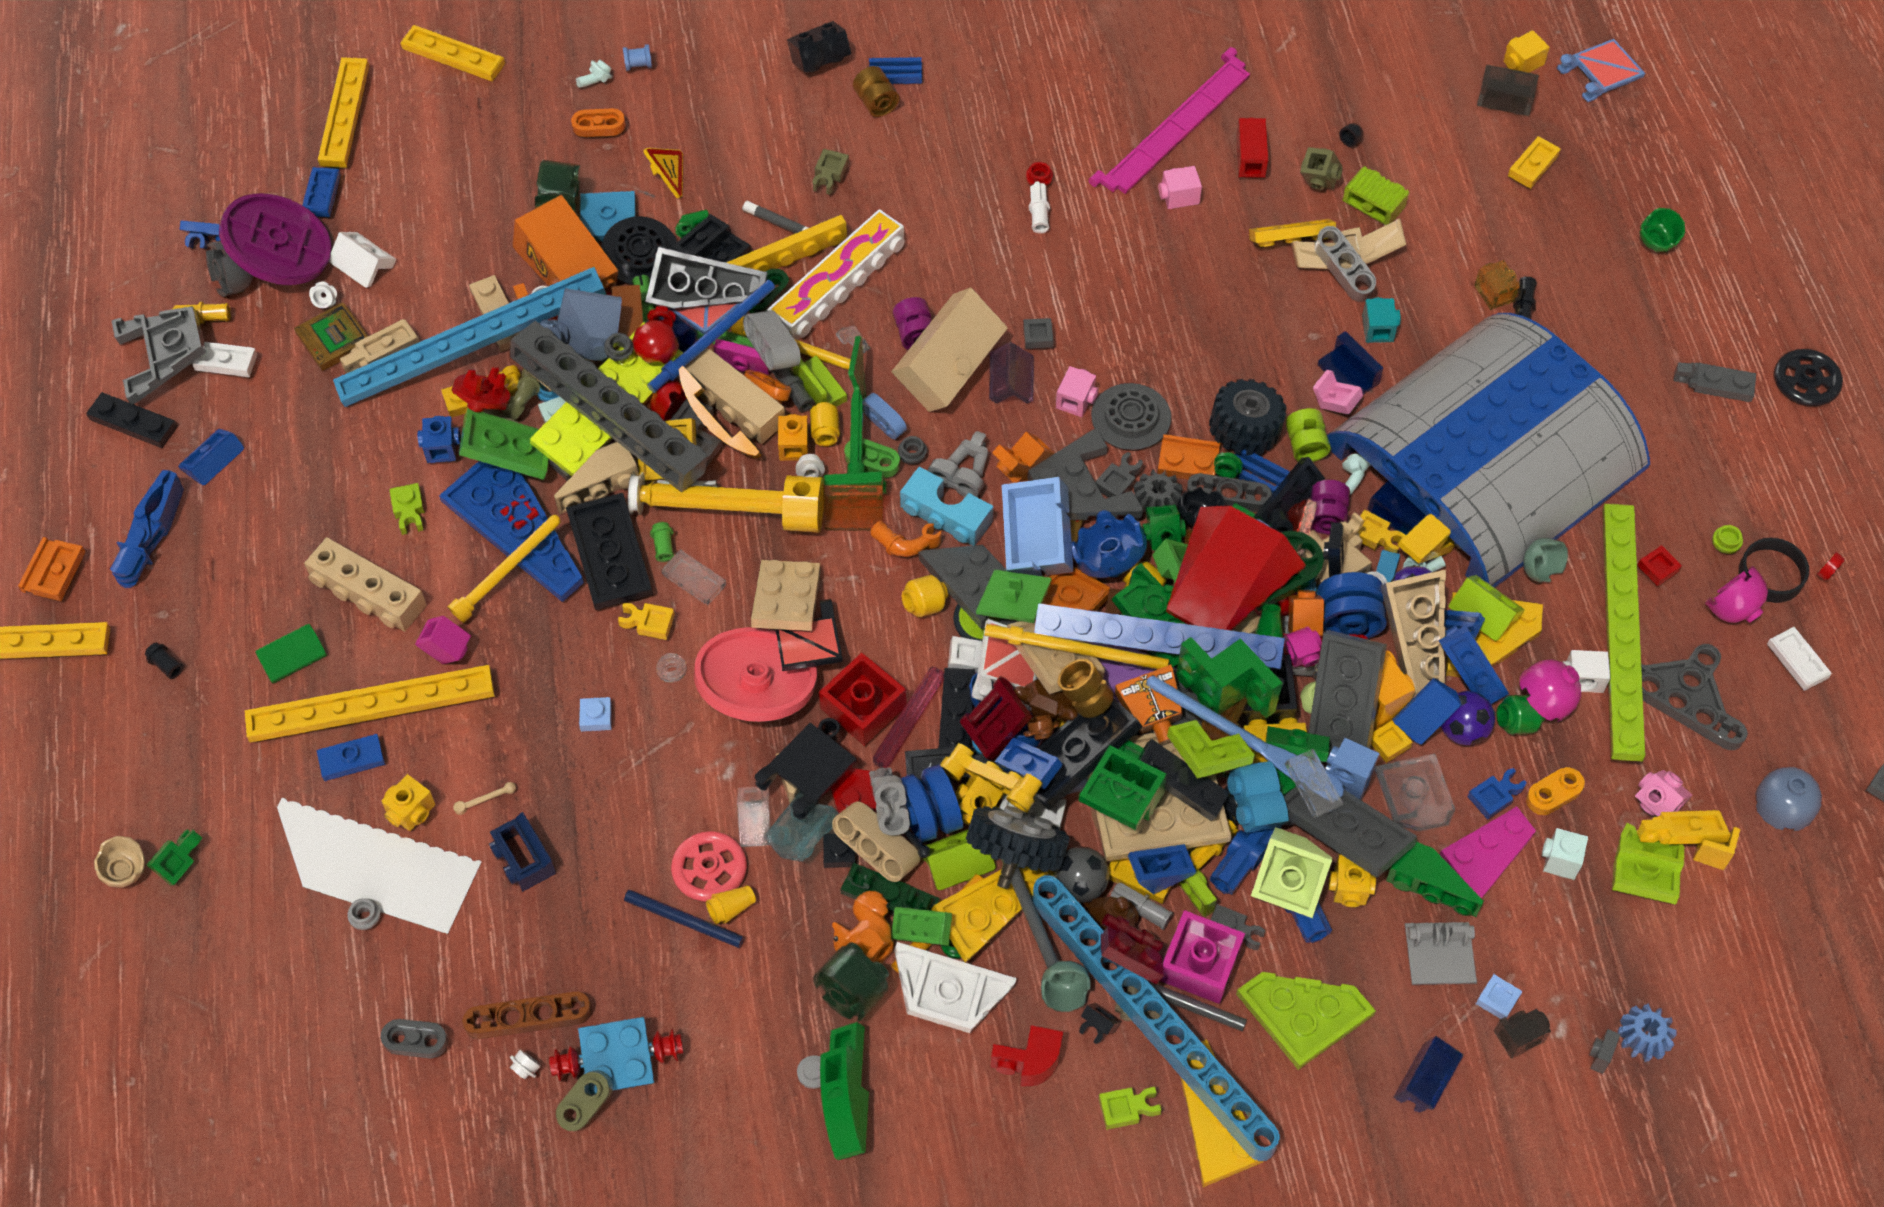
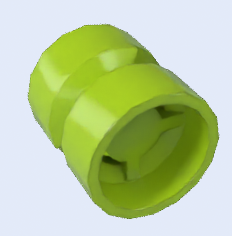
[1286,408,1331,462]

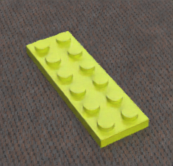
[530,322,683,477]

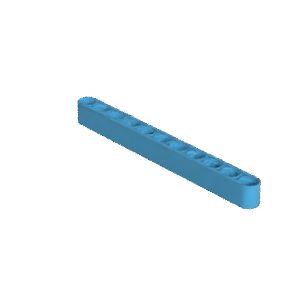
[1032,875,1280,1161]

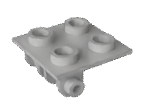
[1405,922,1477,985]

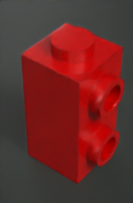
[1236,117,1268,178]

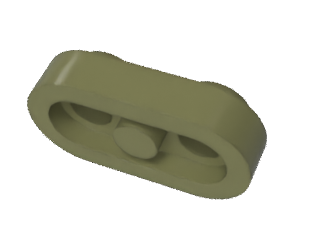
[556,1070,613,1131]

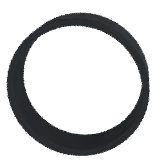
[1738,538,1810,603]

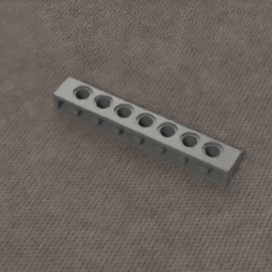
[510,321,708,492]

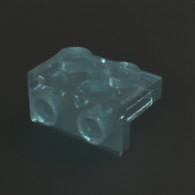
[764,792,839,862]

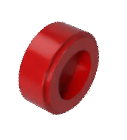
[1816,552,1845,581]

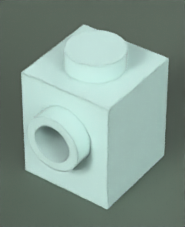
[1542,828,1588,880]

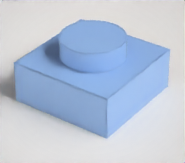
[579,697,612,732]
[1476,974,1522,1021]

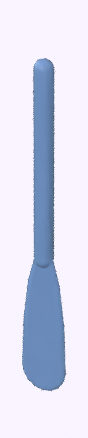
[1147,676,1344,802]

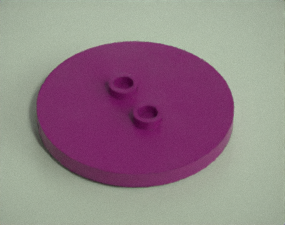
[219,193,332,285]

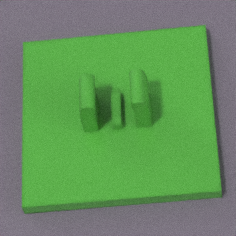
[976,569,1052,623]

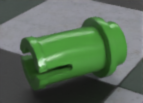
[650,522,675,562]

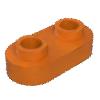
[571,108,626,137]
[744,370,792,404]

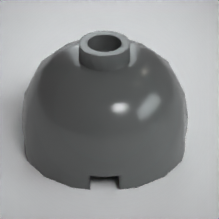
[206,241,254,297]

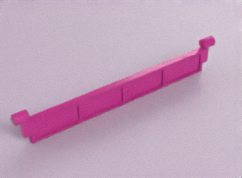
[1089,47,1250,194]

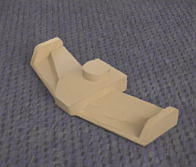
[1291,218,1406,269]

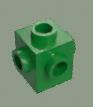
[1142,504,1186,551]

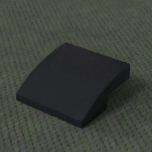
[672,214,752,263]

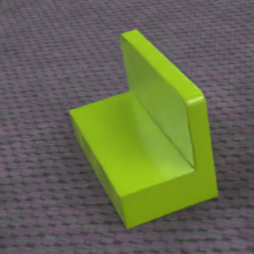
[793,356,847,407]
[1449,575,1525,641]
[923,830,996,890]

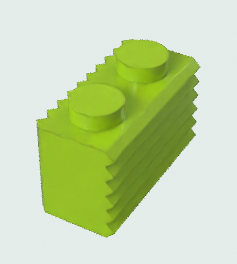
[1342,166,1409,225]

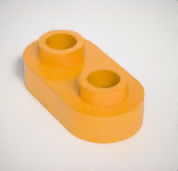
[1526,767,1585,815]

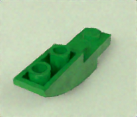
[820,1022,869,1161]

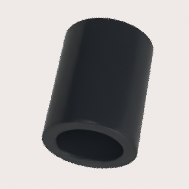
[818,718,841,744]

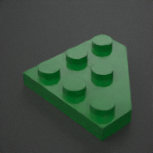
[1111,579,1186,668]

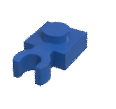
[1467,768,1526,820]

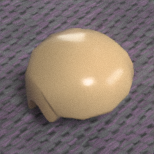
[94,836,145,888]

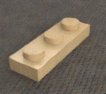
[469,275,521,352]

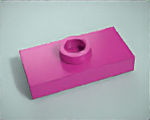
[713,339,771,375]

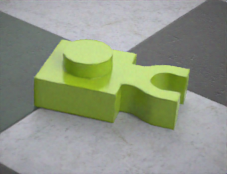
[389,483,424,535]
[1098,1087,1161,1130]

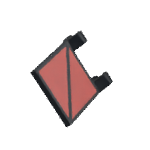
[775,599,843,671]

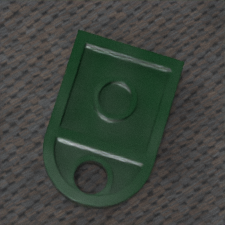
[1256,531,1324,611]

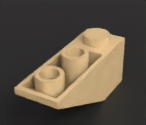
[554,442,639,514]

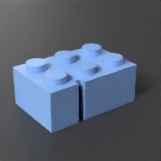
[1002,477,1073,576]

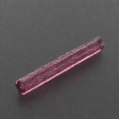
[873,666,944,768]

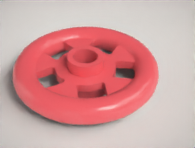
[671,831,747,902]

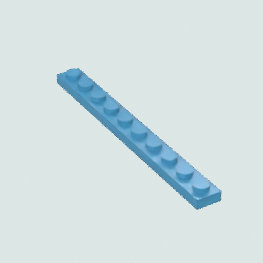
[333,267,606,407]

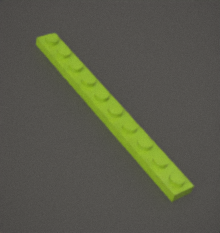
[1602,504,1645,762]

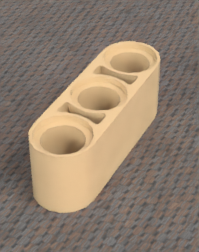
[832,802,920,882]

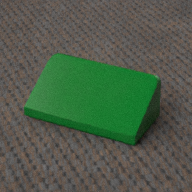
[255,624,327,684]

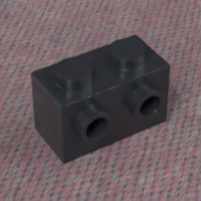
[787,21,851,73]

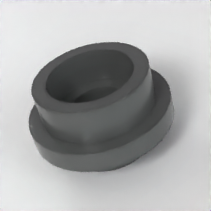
[604,333,633,361]
[898,436,927,464]

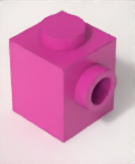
[415,616,471,665]

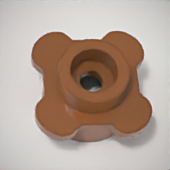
[1024,715,1059,740]

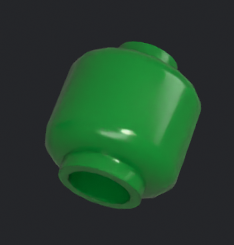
[1496,695,1545,735]

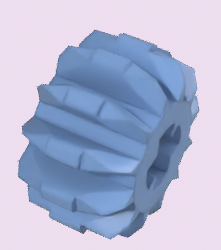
[1617,1003,1677,1062]

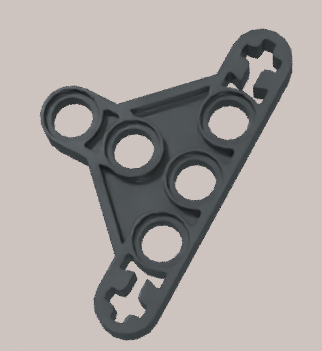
[1641,644,1748,750]

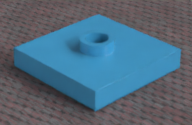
[580,191,636,242]

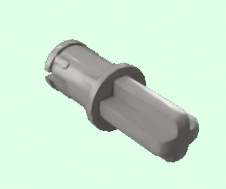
[1111,882,1173,930]

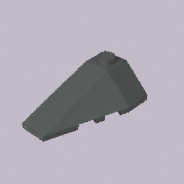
[645,247,768,309]

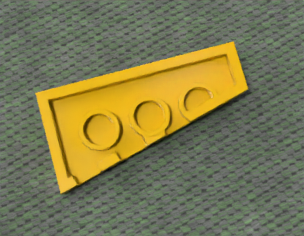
[931,866,1053,963]
[1180,1040,1264,1187]

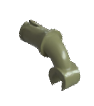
[501,368,540,420]

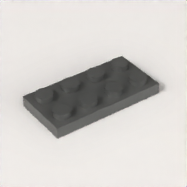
[1308,630,1387,755]
[1284,784,1417,878]

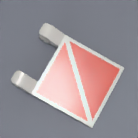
[972,619,1036,711]

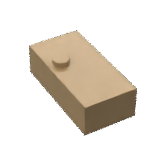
[892,287,1008,412]

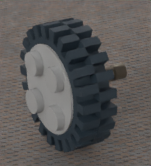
[966,806,1069,889]

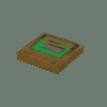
[294,302,368,371]

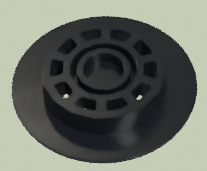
[601,216,677,286]

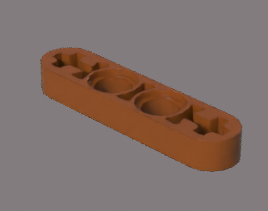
[462,992,592,1039]

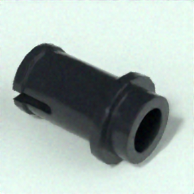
[1269,508,1293,533]
[145,643,184,679]

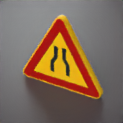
[643,148,683,199]

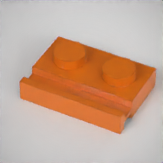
[1157,434,1220,480]
[18,537,86,601]

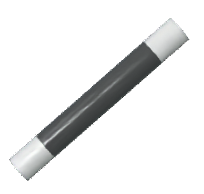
[743,201,808,234]

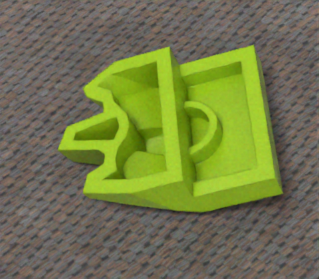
[1612,823,1685,905]

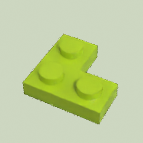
[1167,720,1255,779]

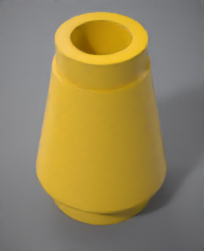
[706,885,756,924]

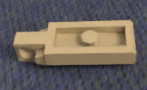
[340,319,420,374]

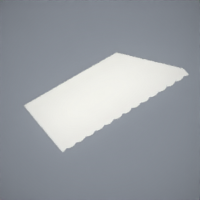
[277,798,482,934]

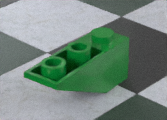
[1386,842,1484,917]

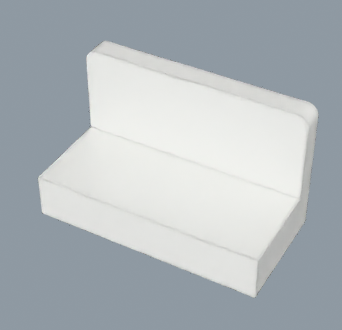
[329,232,396,287]

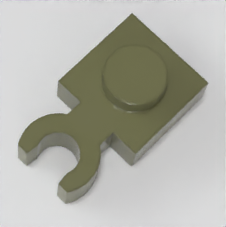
[813,149,849,195]

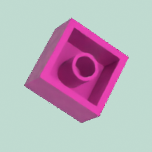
[1160,910,1245,1004]

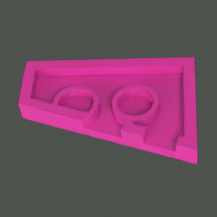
[1439,807,1536,899]

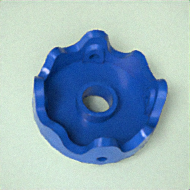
[1071,510,1147,578]

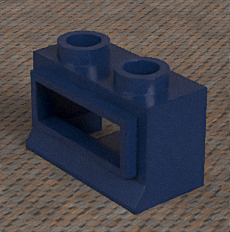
[488,812,556,892]

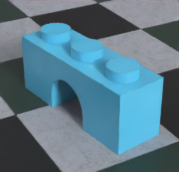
[900,467,994,546]

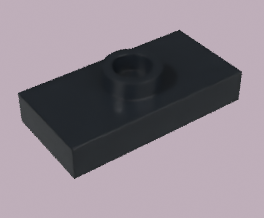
[1323,522,1344,578]

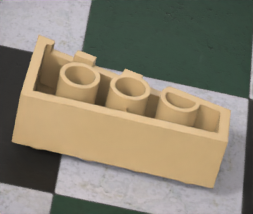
[1381,569,1446,699]

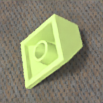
[1251,827,1333,918]

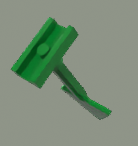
[824,336,887,497]

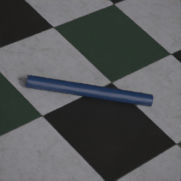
[624,889,744,948]

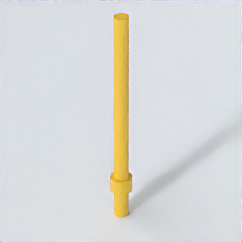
[984,624,1169,669]

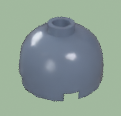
[1755,767,1822,831]

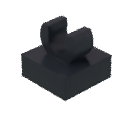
[1079,1003,1122,1044]

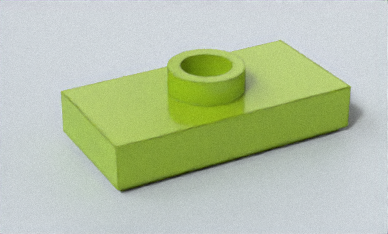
[1178,869,1217,917]

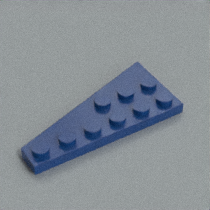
[439,461,584,602]

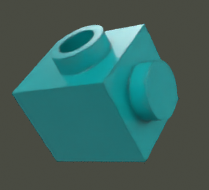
[1362,297,1401,343]

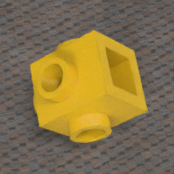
[381,774,436,831]
[955,775,1004,825]
[1328,854,1376,907]

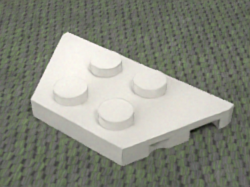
[894,942,1017,1033]

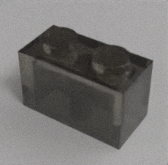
[1477,64,1539,116]

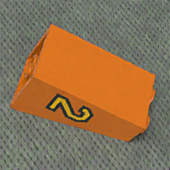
[513,195,618,293]

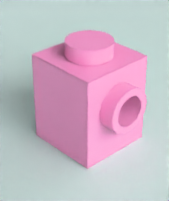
[1158,166,1202,209]
[1056,366,1099,417]

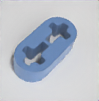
[863,393,907,440]

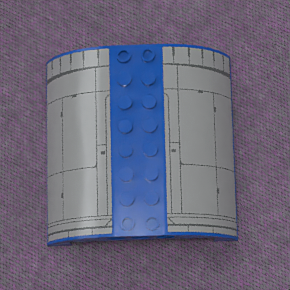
[1327,313,1650,588]

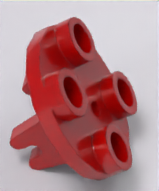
[452,367,510,412]

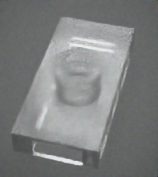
[661,549,727,606]
[1284,749,1344,819]

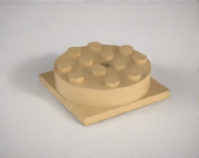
[1087,725,1231,861]

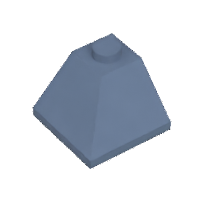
[557,288,622,362]

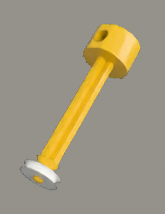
[628,472,825,532]

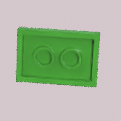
[459,408,548,480]

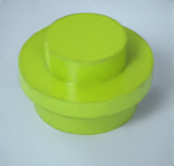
[1712,525,1743,554]

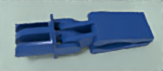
[110,470,184,588]

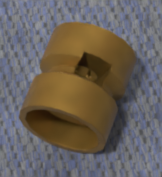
[852,66,900,117]
[1057,659,1114,718]

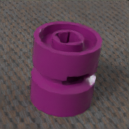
[893,297,932,350]
[1309,480,1350,535]

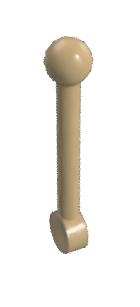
[453,782,516,815]

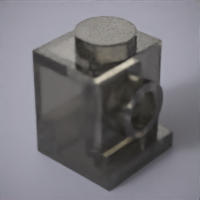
[1494,1009,1551,1059]

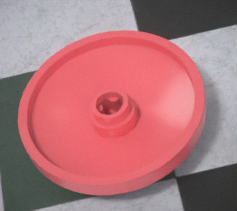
[694,627,817,722]

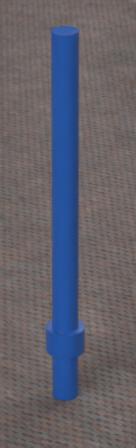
[647,280,775,393]

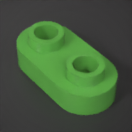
[844,438,900,478]

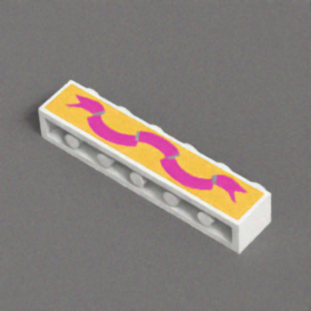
[767,209,905,340]

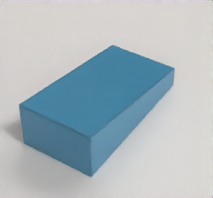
[1376,550,1400,582]

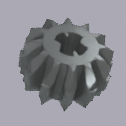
[1134,469,1183,513]

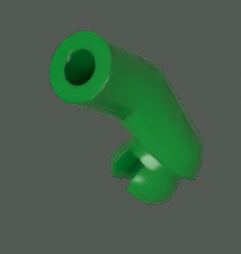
[675,209,709,238]

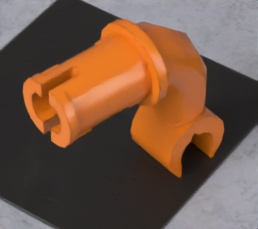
[870,521,942,558]

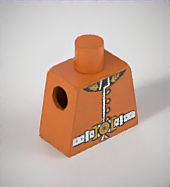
[1115,665,1182,745]

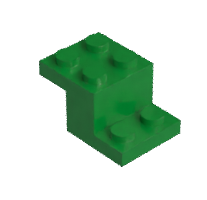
[1176,637,1282,718]
[1079,740,1167,830]

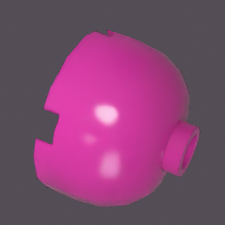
[1705,566,1768,623]
[1520,659,1582,722]

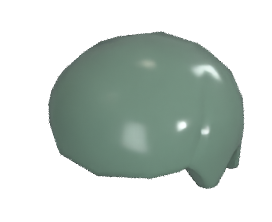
[1523,538,1568,582]
[1041,961,1091,1012]

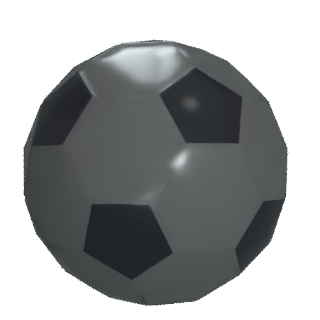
[1053,846,1109,904]

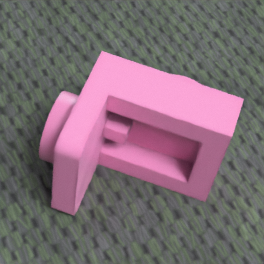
[1313,370,1363,415]

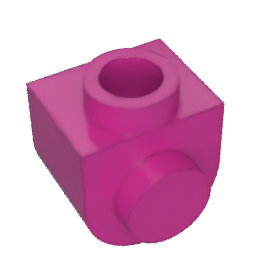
[1284,627,1322,668]

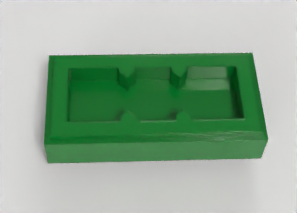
[1265,726,1330,762]

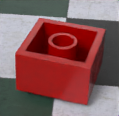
[819,652,907,746]

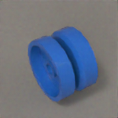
[1316,572,1387,639]
[901,764,963,844]

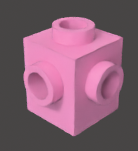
[1635,770,1693,816]

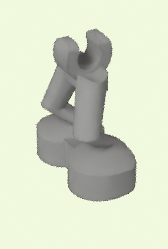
[928,431,988,497]
[869,767,910,835]

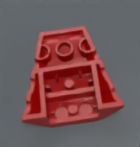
[1166,506,1306,631]

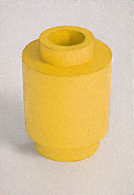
[810,402,840,446]

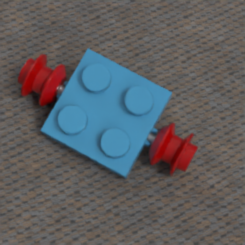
[549,1016,684,1094]

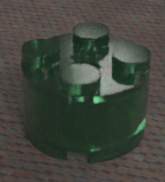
[535,160,581,213]
[813,942,889,1021]

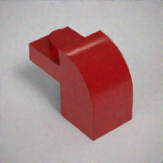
[991,1025,1063,1087]

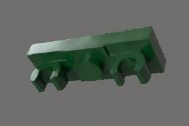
[840,863,940,916]

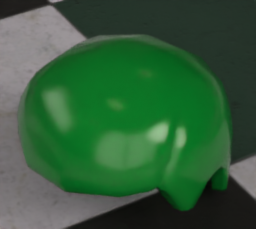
[1639,208,1685,252]

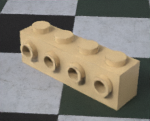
[680,347,785,444]
[304,537,427,632]

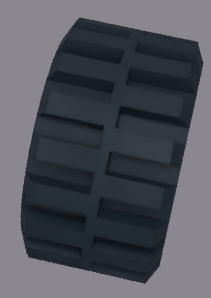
[1209,379,1287,455]

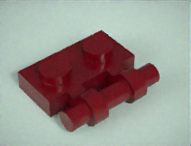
[1100,913,1164,984]

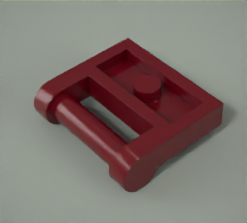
[960,676,1033,760]

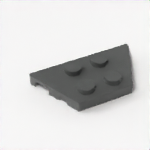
[919,545,1007,629]

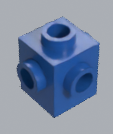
[417,416,461,463]

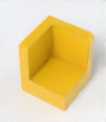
[1693,827,1740,870]

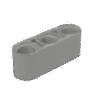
[1314,226,1376,302]
[743,310,800,370]

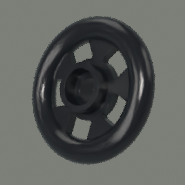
[1774,349,1843,406]

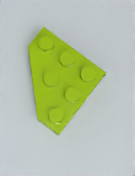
[1236,972,1376,1070]

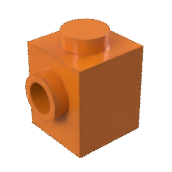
[1288,590,1324,636]

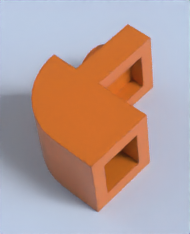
[992,431,1055,483]

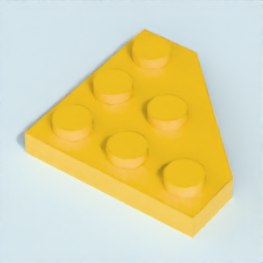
[1445,592,1543,678]

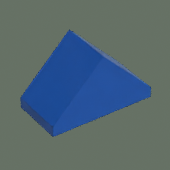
[1128,844,1196,895]

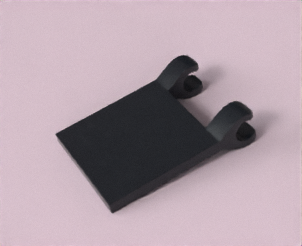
[754,722,857,821]

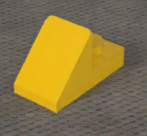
[1398,514,1455,564]

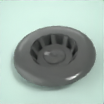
[1091,383,1171,450]

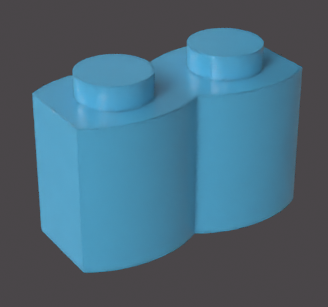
[1227,761,1289,833]

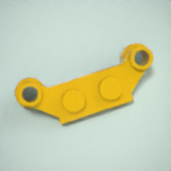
[940,743,1042,812]

